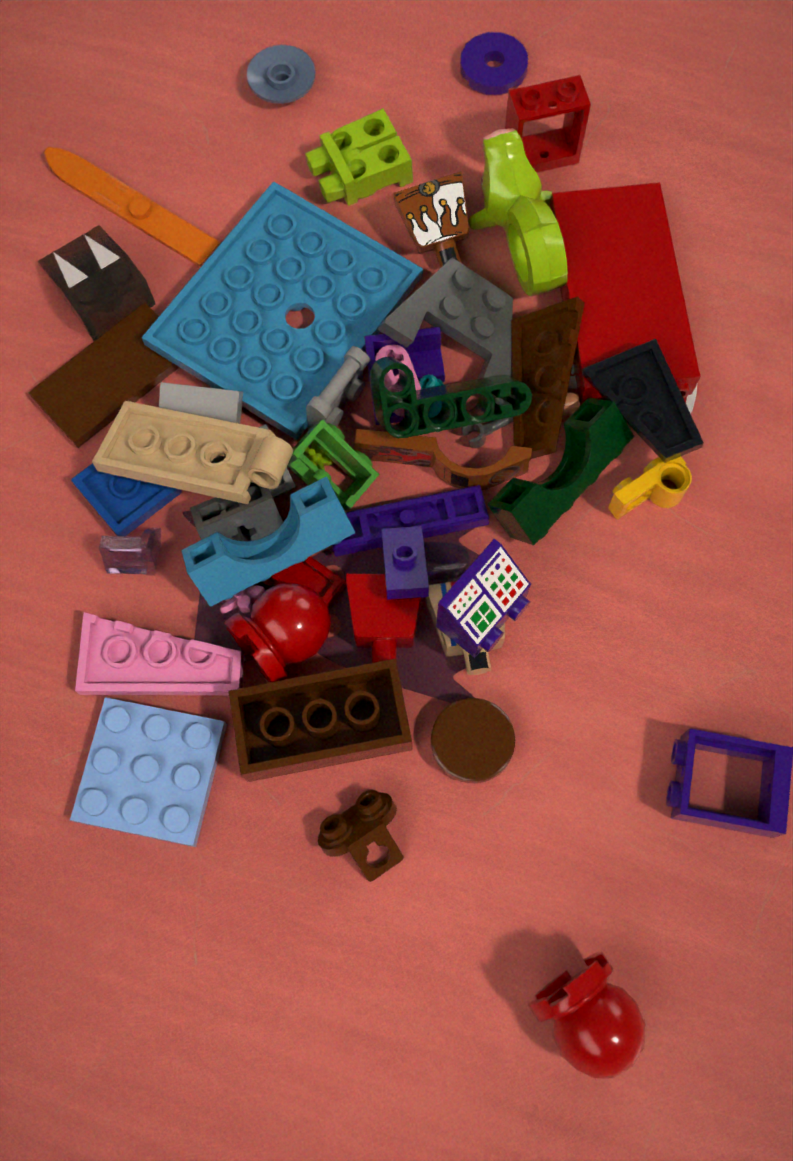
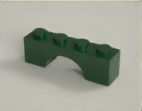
[487,398,634,545]

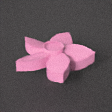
[220,585,265,614]

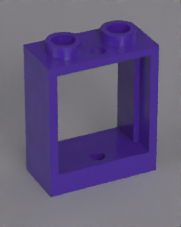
[666,729,793,838]

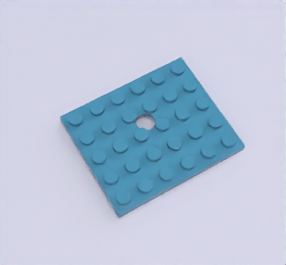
[141,181,423,440]

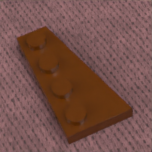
[511,297,585,459]

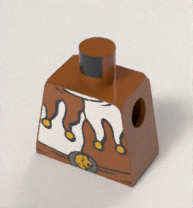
[394,171,469,268]

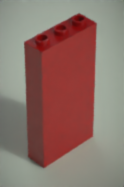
[549,182,701,406]

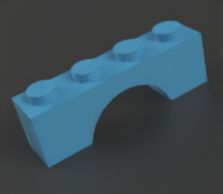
[181,476,355,607]

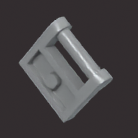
[306,346,370,431]

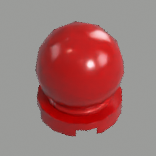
[224,583,331,683]
[528,952,645,1079]

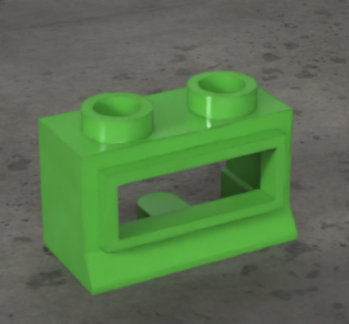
[287,419,379,511]

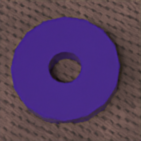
[460,32,528,95]

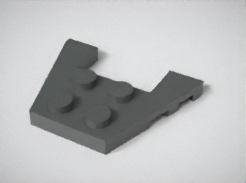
[378,257,513,401]

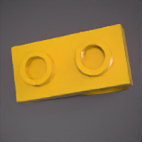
[608,456,692,520]

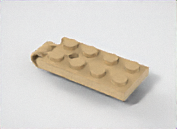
[92,401,293,504]

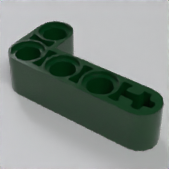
[370,357,532,438]

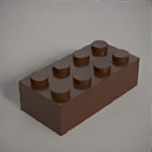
[228,659,413,782]

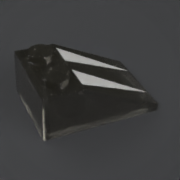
[38,225,156,341]

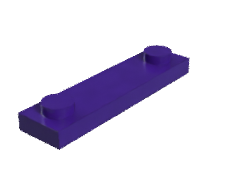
[333,485,489,557]

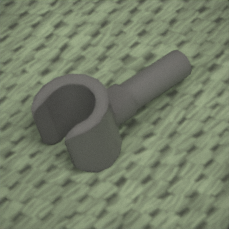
[462,417,513,449]

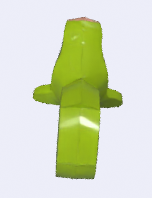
[468,128,568,297]

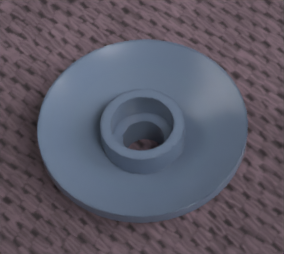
[247,45,316,104]

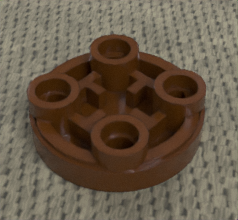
[431,698,515,783]

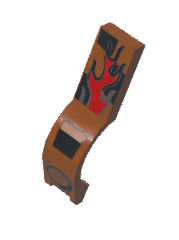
[354,429,532,490]

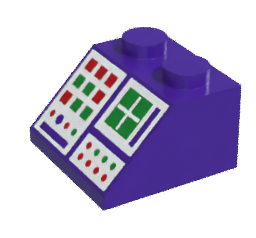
[436,539,531,658]

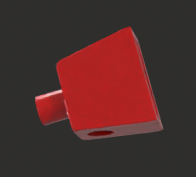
[346,574,423,663]

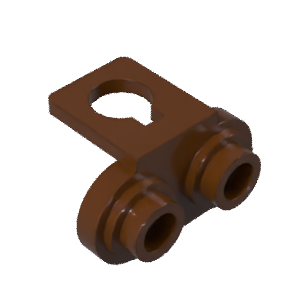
[318,790,404,882]

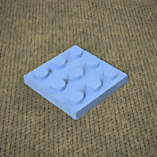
[70,697,227,847]

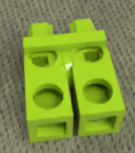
[305,108,413,206]

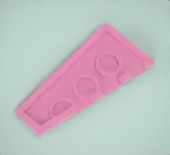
[75,612,244,695]

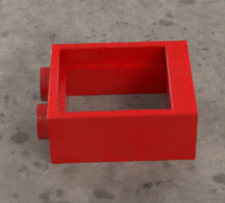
[505,75,591,173]

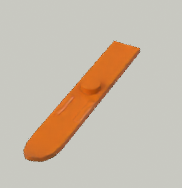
[44,146,221,267]

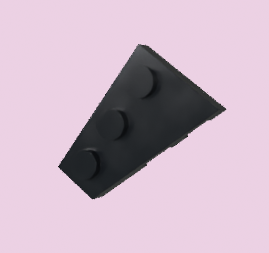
[582,339,704,463]

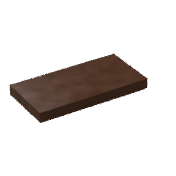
[28,302,179,448]

